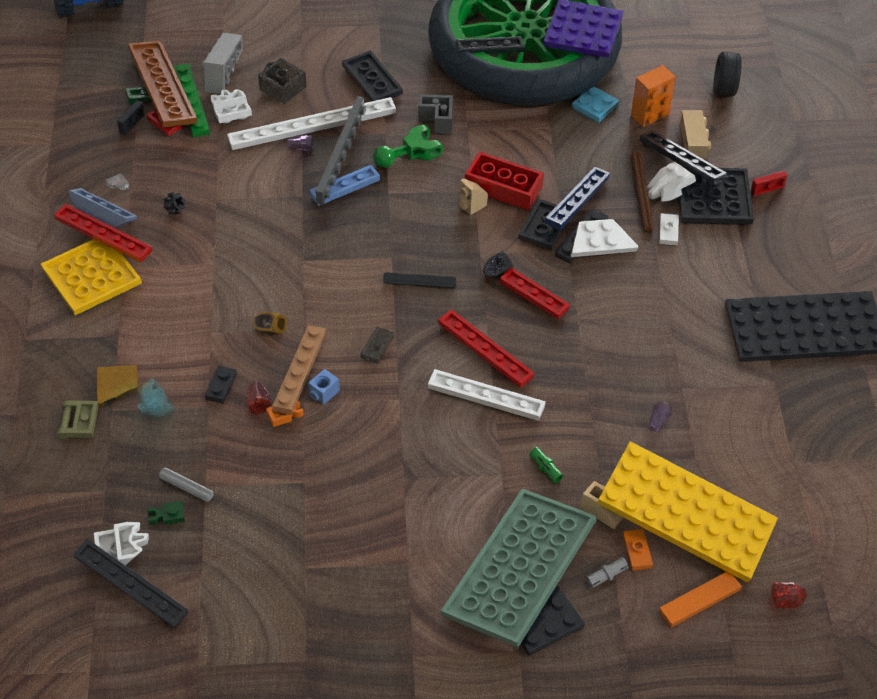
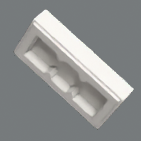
[659,214,679,245]

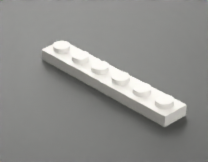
[428,369,546,421]

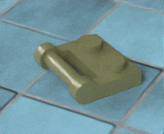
[57,400,99,440]

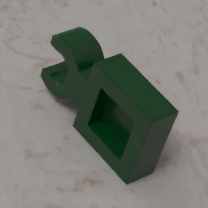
[147,501,185,525]

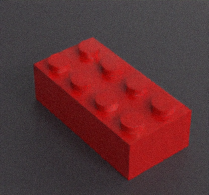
[465,151,544,211]

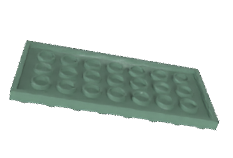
[441,489,596,648]

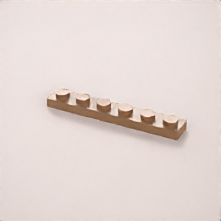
[273,325,326,415]

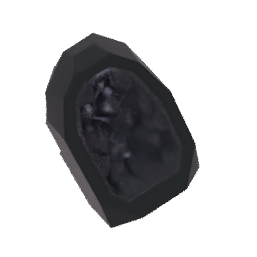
[483,250,514,278]

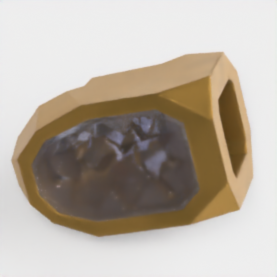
[253,312,288,334]

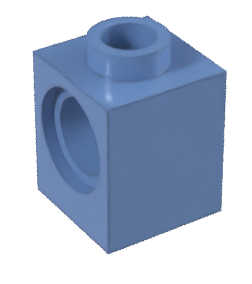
[309,369,340,405]

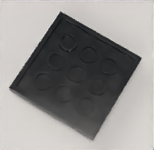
[679,167,754,224]

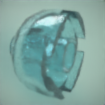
[137,378,175,418]

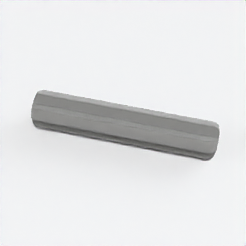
[159,467,214,502]

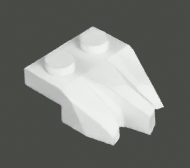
[211,89,252,123]
[647,162,696,201]
[94,522,149,565]

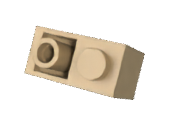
[459,179,488,215]
[580,481,624,529]

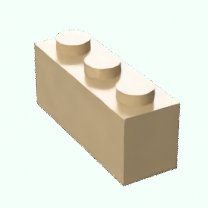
[680,110,711,158]

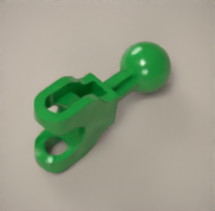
[373,125,444,168]

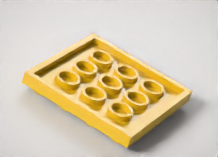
[41,239,142,315]

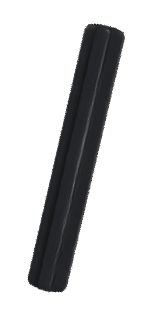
[383,272,456,287]

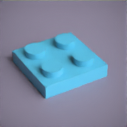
[572,87,619,122]

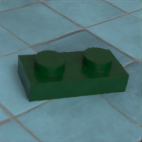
[125,87,152,104]

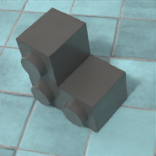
[418,94,453,134]

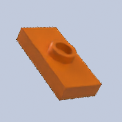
[623,529,653,571]

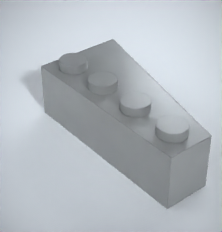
[202,33,242,94]

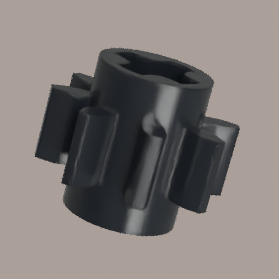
[163,192,186,215]

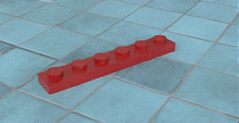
[54,204,152,263]
[438,309,534,388]

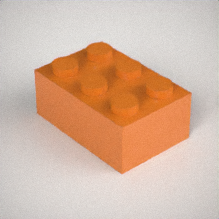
[631,65,676,127]

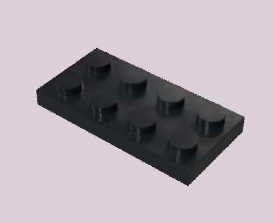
[342,50,403,102]

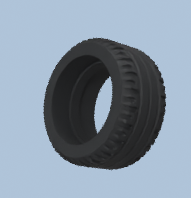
[713,51,742,97]

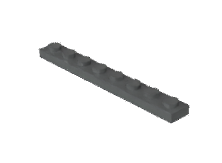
[316,96,366,205]

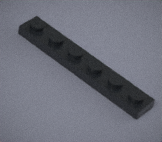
[639,130,727,185]
[73,539,189,629]

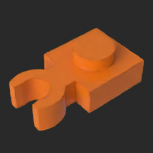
[266,401,304,427]

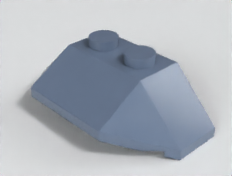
[69,188,137,229]

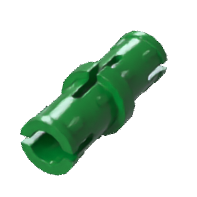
[529,447,564,484]

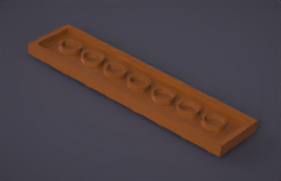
[128,40,197,127]

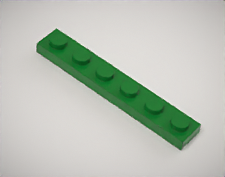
[173,63,210,138]

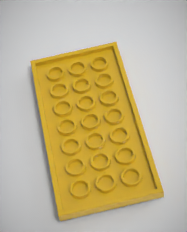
[597,441,778,583]

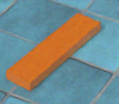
[659,572,742,628]

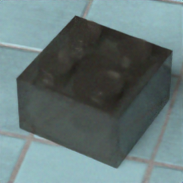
[258,58,307,104]

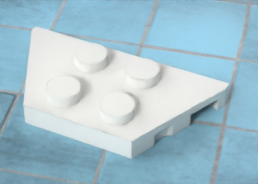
[571,219,638,257]

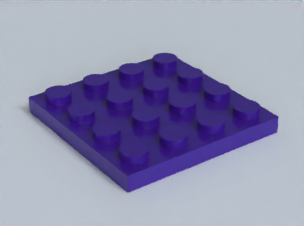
[543,0,624,58]

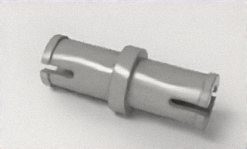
[585,557,629,589]

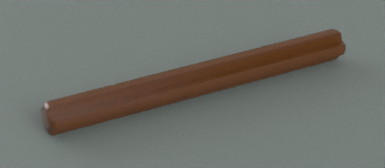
[631,152,654,232]

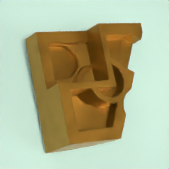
[97,365,139,406]

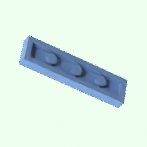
[310,165,380,206]

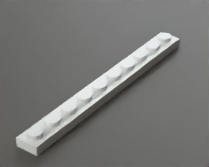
[227,97,396,150]

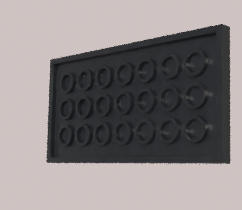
[725,291,877,362]

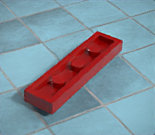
[500,267,570,320]

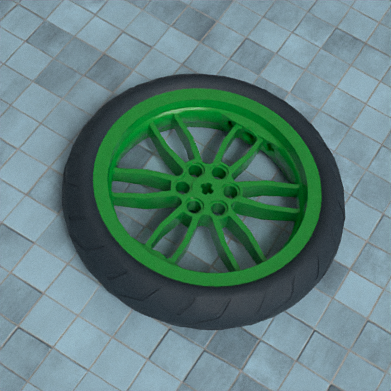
[428,0,622,106]

